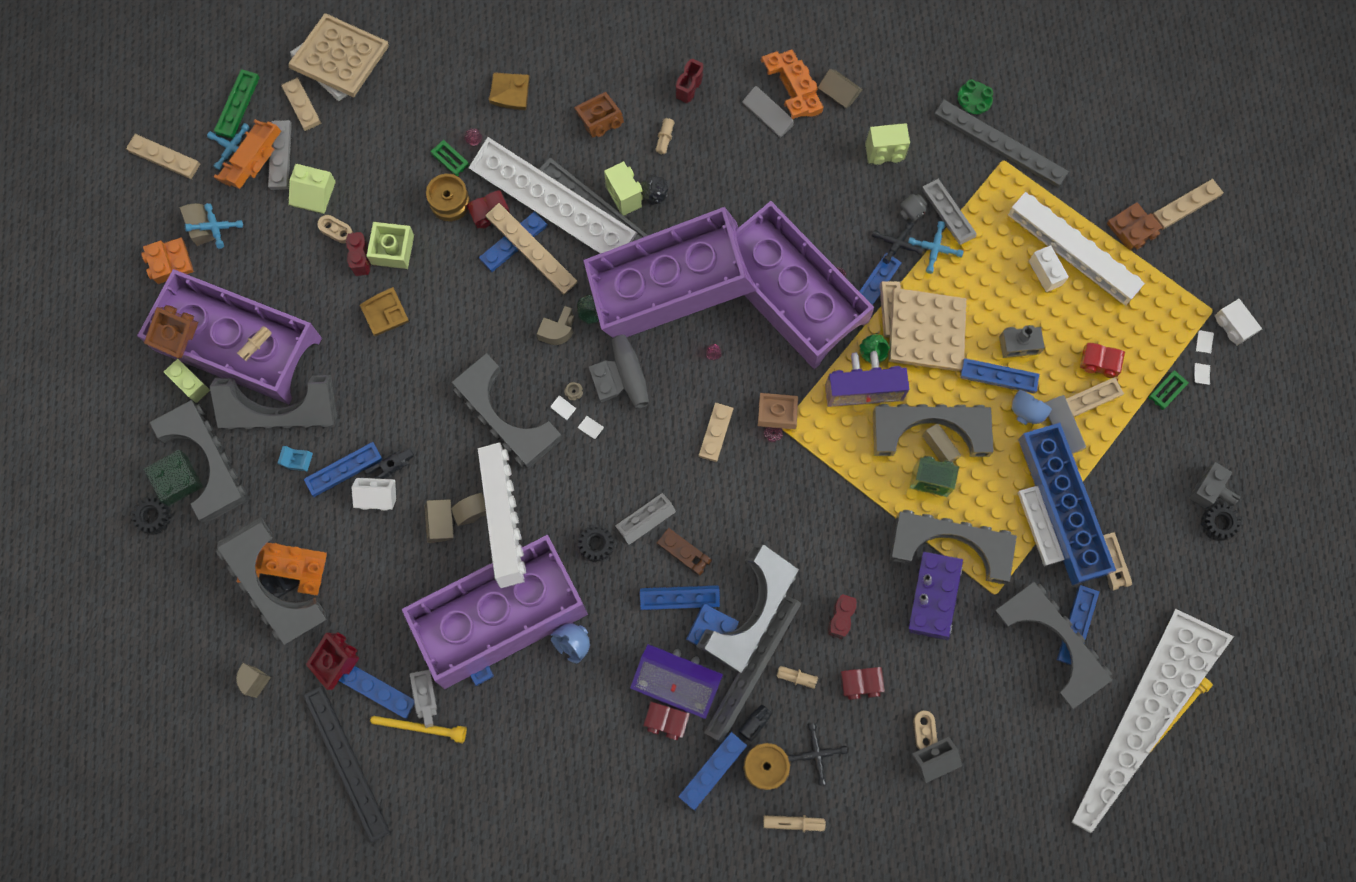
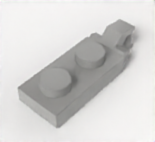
[410,670,437,728]

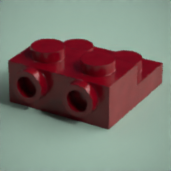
[306,632,359,690]

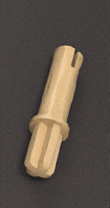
[764,815,825,832]

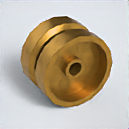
[426,173,470,222]
[743,743,790,790]

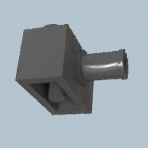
[999,325,1045,358]
[1189,462,1240,508]

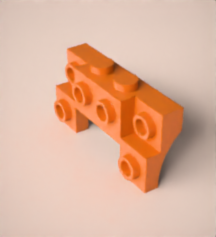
[761,50,824,119]
[213,120,281,189]
[237,543,327,595]

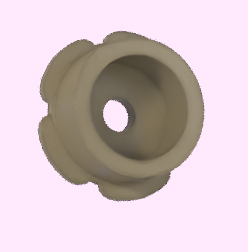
[564,382,583,401]

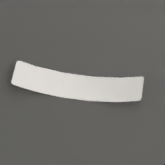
[1194,330,1214,385]
[551,396,604,439]

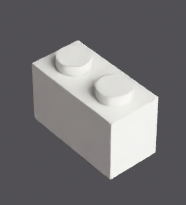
[1029,245,1069,292]
[1214,299,1262,345]
[352,478,396,510]

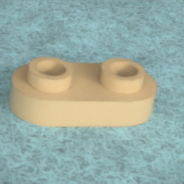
[318,215,353,243]
[913,711,937,750]

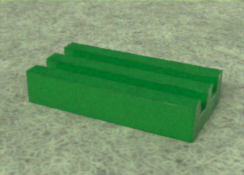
[430,140,470,177]
[1148,370,1189,410]

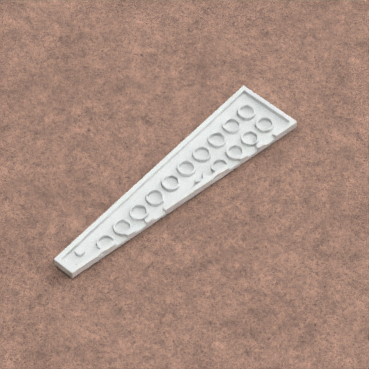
[1072,609,1234,833]

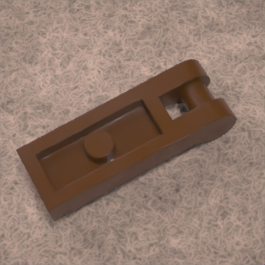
[657,528,712,576]

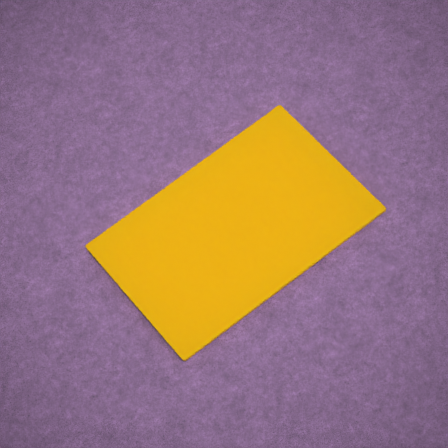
[782,161,1212,595]

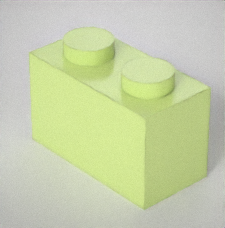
[164,359,210,403]

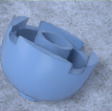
[1012,390,1052,425]
[550,623,590,663]

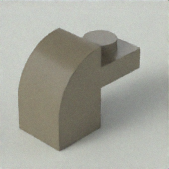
[537,306,574,345]
[451,493,487,526]

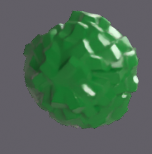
[859,334,890,364]

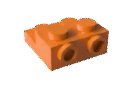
[141,237,194,284]

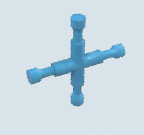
[207,123,250,170]
[185,203,243,249]
[908,221,964,274]

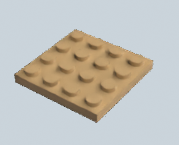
[289,14,389,97]
[889,288,966,372]

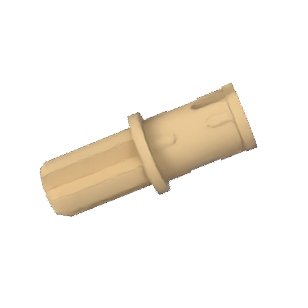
[656,118,675,154]
[237,326,271,361]
[777,666,818,689]

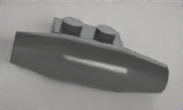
[589,335,649,409]

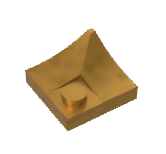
[489,73,530,110]
[360,287,409,337]

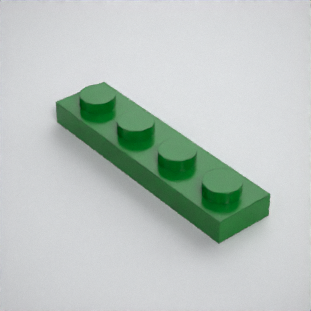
[214,69,260,139]

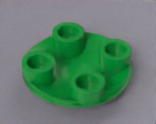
[958,80,993,114]

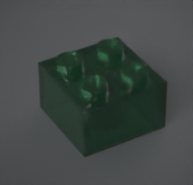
[144,450,203,506]
[909,456,959,497]

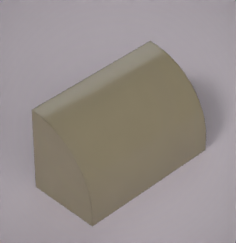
[818,69,862,108]
[180,204,215,246]
[922,424,961,467]
[424,500,453,543]
[237,663,271,698]

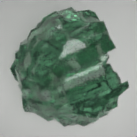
[577,295,599,324]

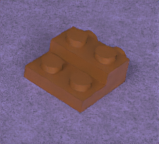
[574,92,624,138]
[1107,202,1162,250]
[144,305,199,358]

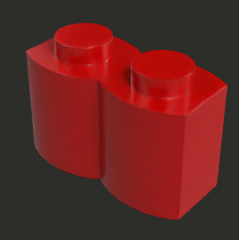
[1080,343,1125,378]

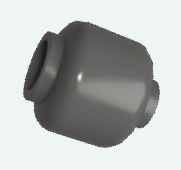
[899,194,927,221]

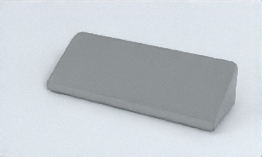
[742,86,794,138]
[1045,395,1086,454]
[615,493,676,545]

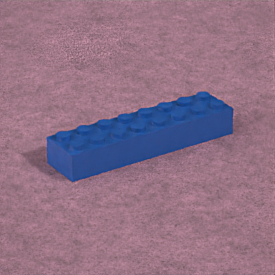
[1018,423,1116,585]

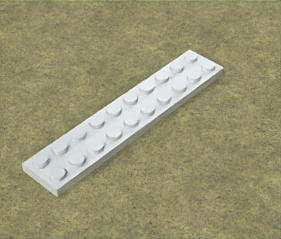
[469,137,637,253]

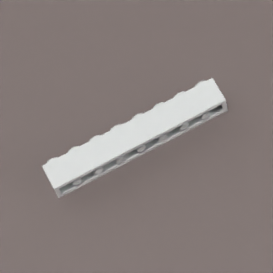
[1008,192,1145,306]
[478,443,526,588]

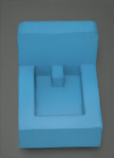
[278,446,313,471]

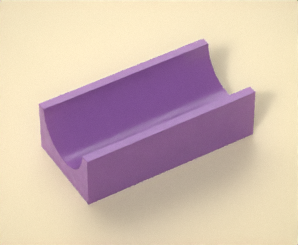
[735,201,874,369]
[584,207,756,338]
[137,269,322,405]
[402,535,588,689]

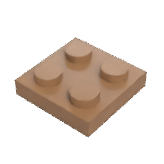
[758,393,798,429]

